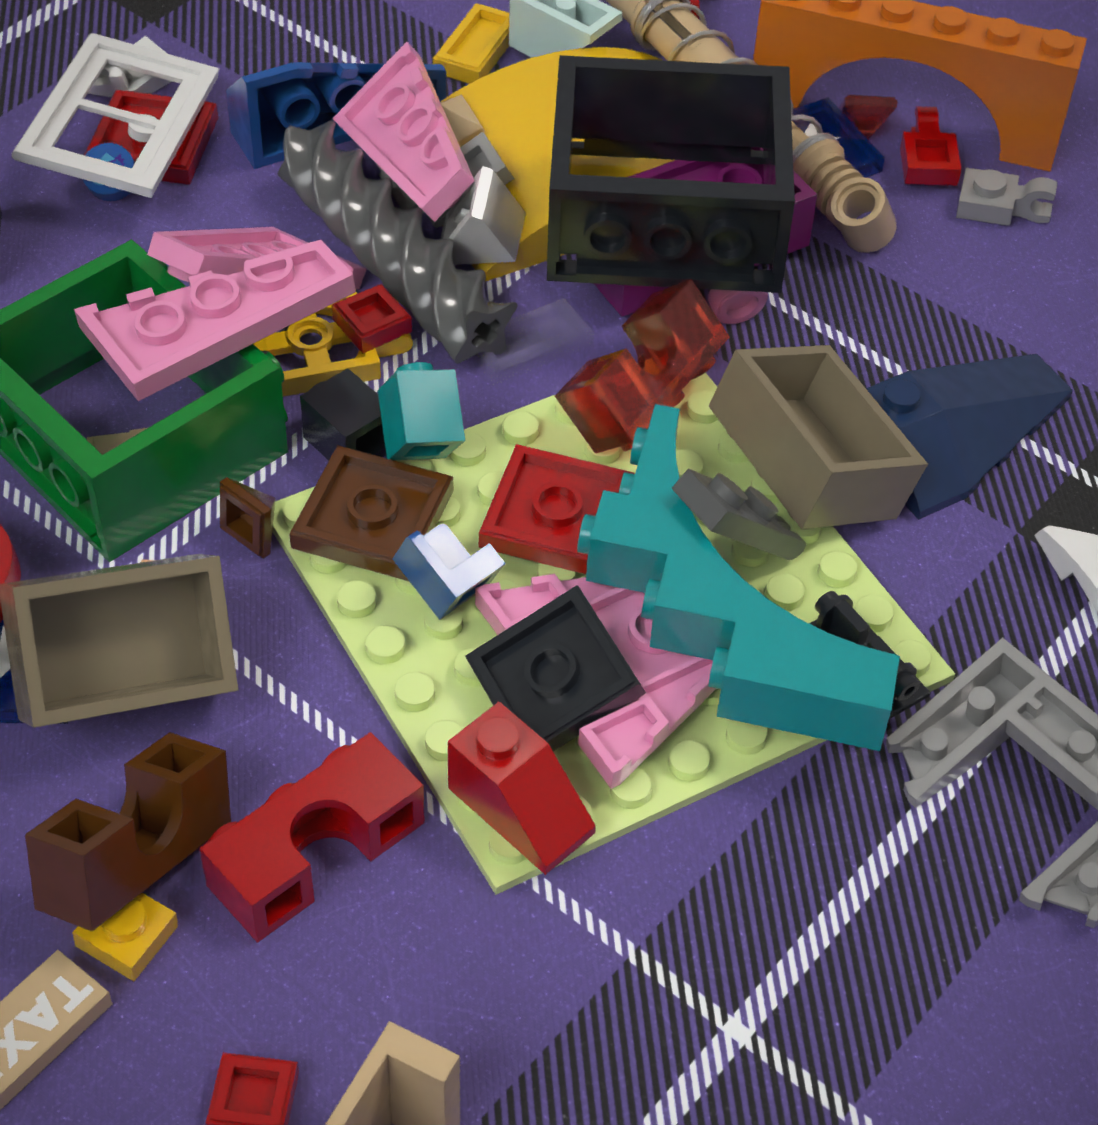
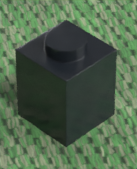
[300,368,386,460]

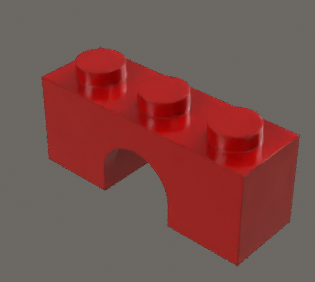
[199,732,425,943]

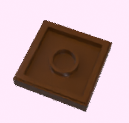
[289,445,454,582]

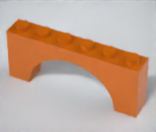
[753,0,1087,172]

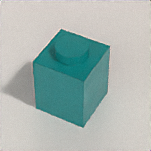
[378,362,465,461]

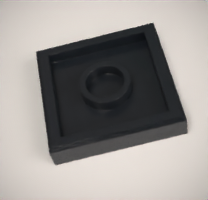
[465,585,646,751]

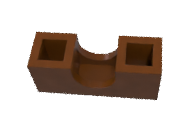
[25,732,231,932]

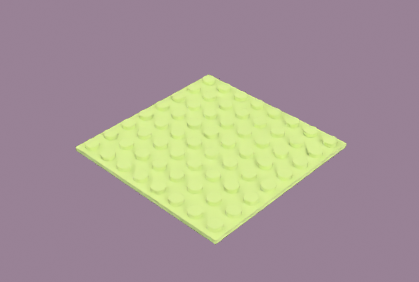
[272,346,955,895]

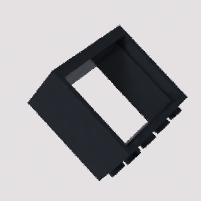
[546,55,795,293]

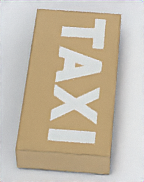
[0,950,112,1110]

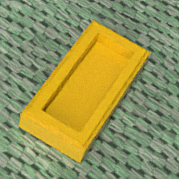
[433,3,510,84]

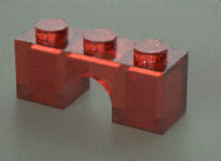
[555,279,730,454]

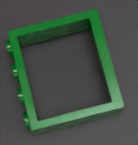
[0,239,288,563]

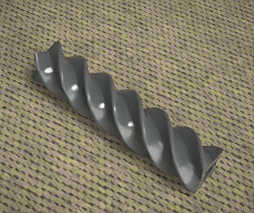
[277,120,518,364]

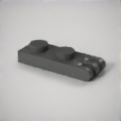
[672,468,806,560]

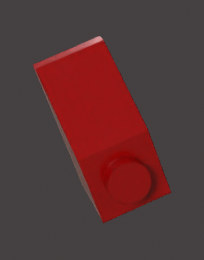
[448,702,596,875]

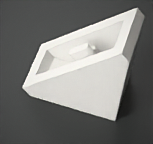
[440,166,526,265]

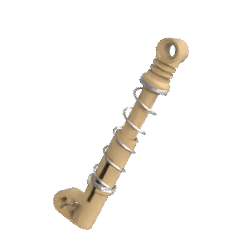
[606,0,897,253]

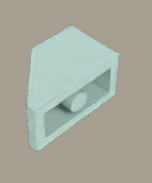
[509,0,622,58]

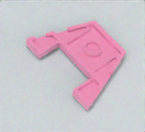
[475,574,717,789]

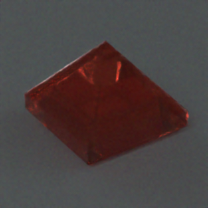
[838,95,898,142]

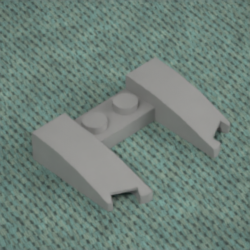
[886,637,1098,928]

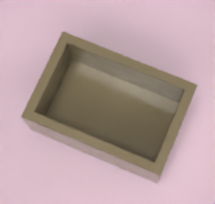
[709,345,928,529]
[0,554,239,728]

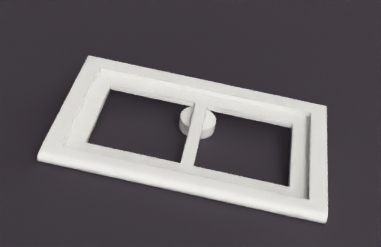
[11,33,219,198]

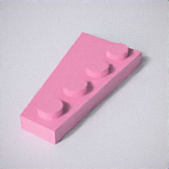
[333,42,475,222]
[147,227,366,290]
[74,240,356,401]

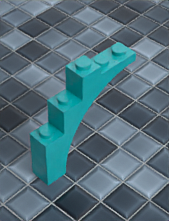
[577,404,900,751]

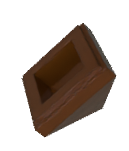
[220,477,276,559]

